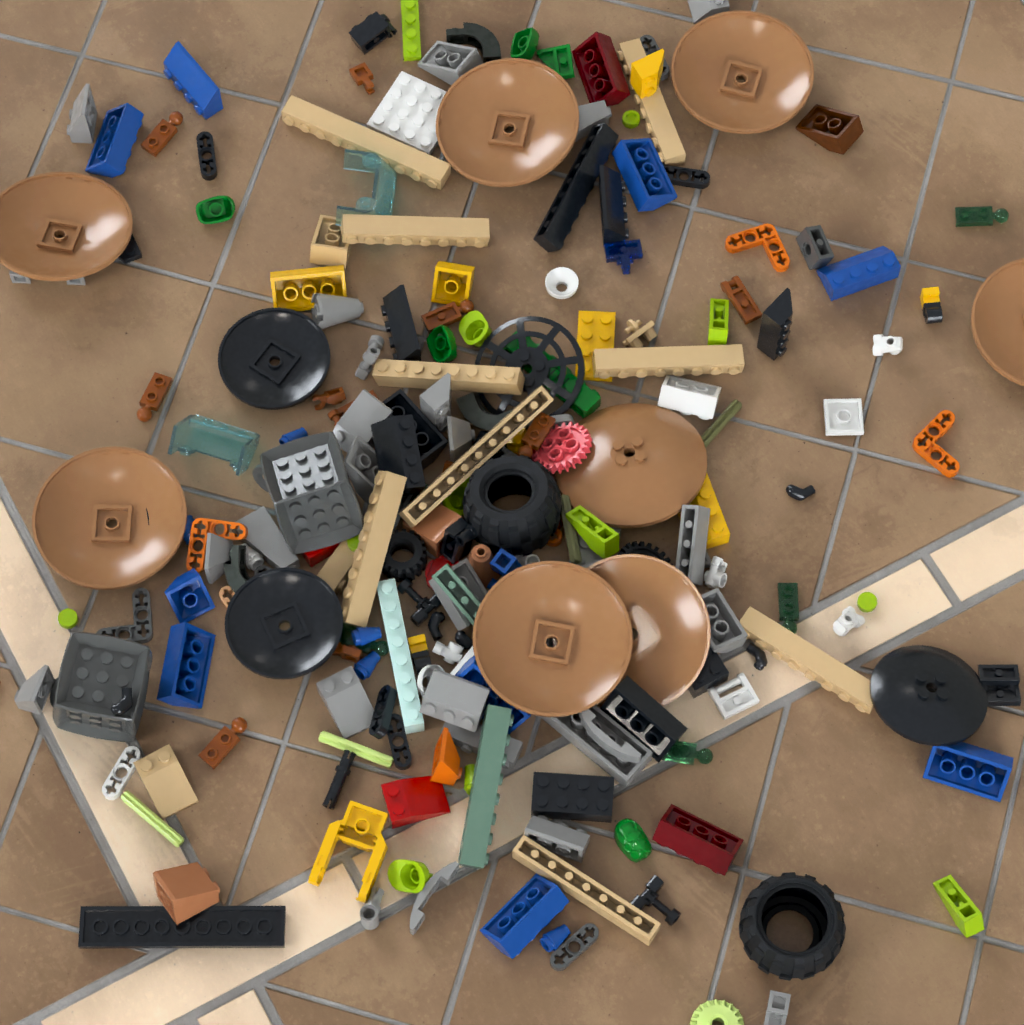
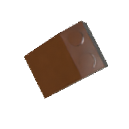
[796,104,864,155]

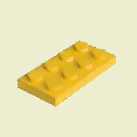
[575,310,616,382]

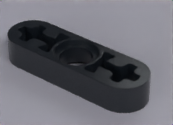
[196,131,217,181]
[663,165,710,189]
[369,685,397,739]
[387,713,412,770]

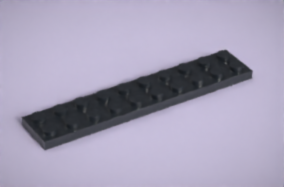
[78,906,286,949]

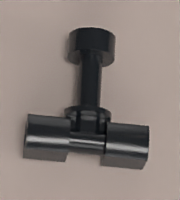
[397,578,442,627]
[631,875,681,926]

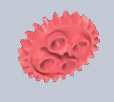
[532,421,593,474]

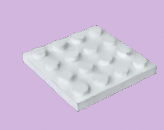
[366,71,447,155]

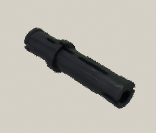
[322,750,356,810]

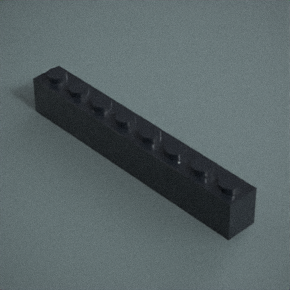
[534,122,619,252]

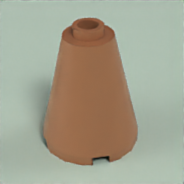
[467,544,500,589]

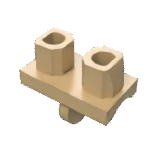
[622,319,657,348]

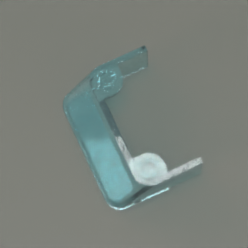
[336,149,397,226]
[168,415,260,476]

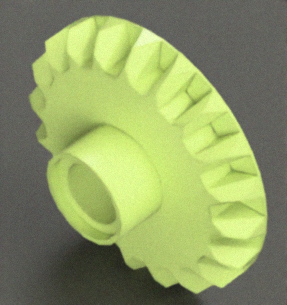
[690,999,744,1025]

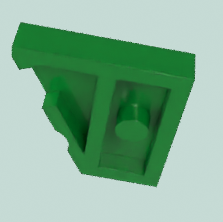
[536,44,575,79]

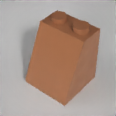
[402,504,462,558]
[153,862,220,925]

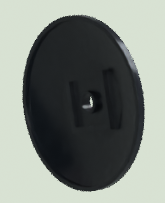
[218,308,331,410]
[225,567,343,680]
[869,645,988,746]

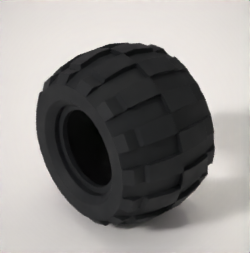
[462,454,562,557]
[739,872,846,981]

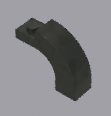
[446,22,501,63]
[456,392,513,430]
[224,545,250,593]

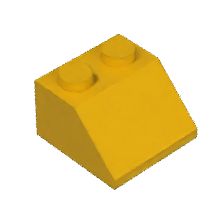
[630,48,665,99]
[431,261,475,306]

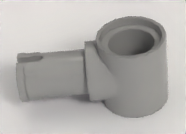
[360,887,384,930]

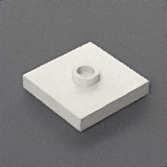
[823,398,864,436]

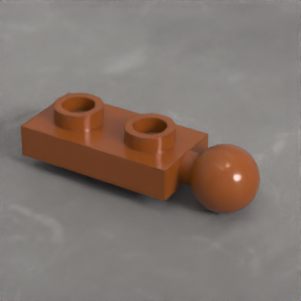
[141,111,183,157]
[421,299,474,334]
[137,372,173,422]
[518,412,556,458]
[198,717,247,769]

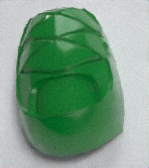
[510,28,540,60]
[196,195,235,224]
[426,325,457,363]
[614,818,652,863]

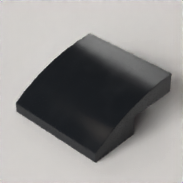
[978,664,1021,706]

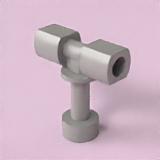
[355,335,384,380]

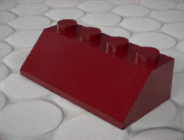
[572,31,631,106]
[652,804,744,876]

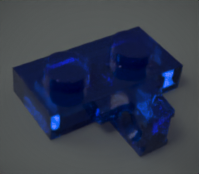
[604,239,643,274]

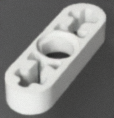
[102,746,142,800]

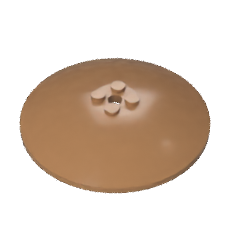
[671,10,814,134]
[436,58,580,187]
[0,172,133,281]
[971,258,1024,386]
[555,403,707,528]
[32,446,187,590]
[552,554,711,706]
[473,561,633,717]

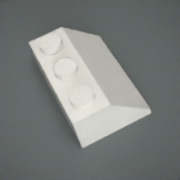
[657,375,722,420]

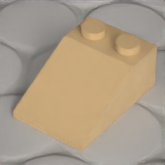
[310,215,352,268]
[133,744,199,820]

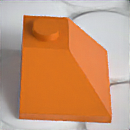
[430,727,462,786]

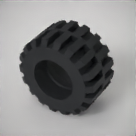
[382,529,427,582]

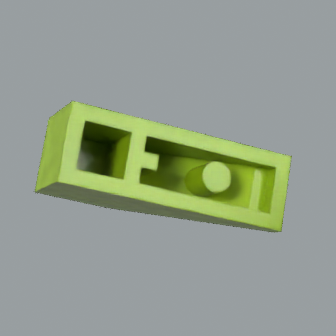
[708,298,729,345]
[565,505,619,559]
[933,874,984,938]

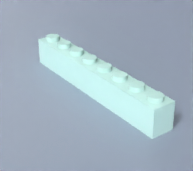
[377,578,425,734]

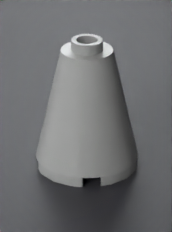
[311,293,364,329]

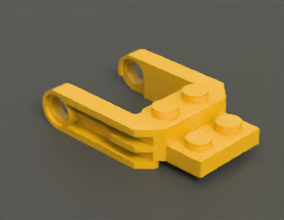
[308,800,389,903]

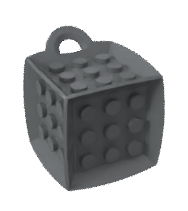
[252,431,364,554]
[50,632,153,742]

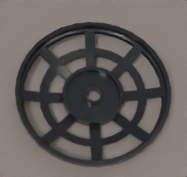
[475,316,585,416]

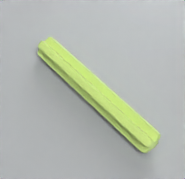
[319,731,394,768]
[121,790,184,847]

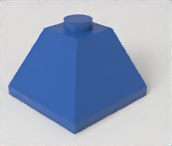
[164,568,215,623]

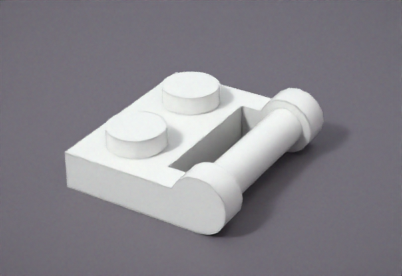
[707,672,760,720]

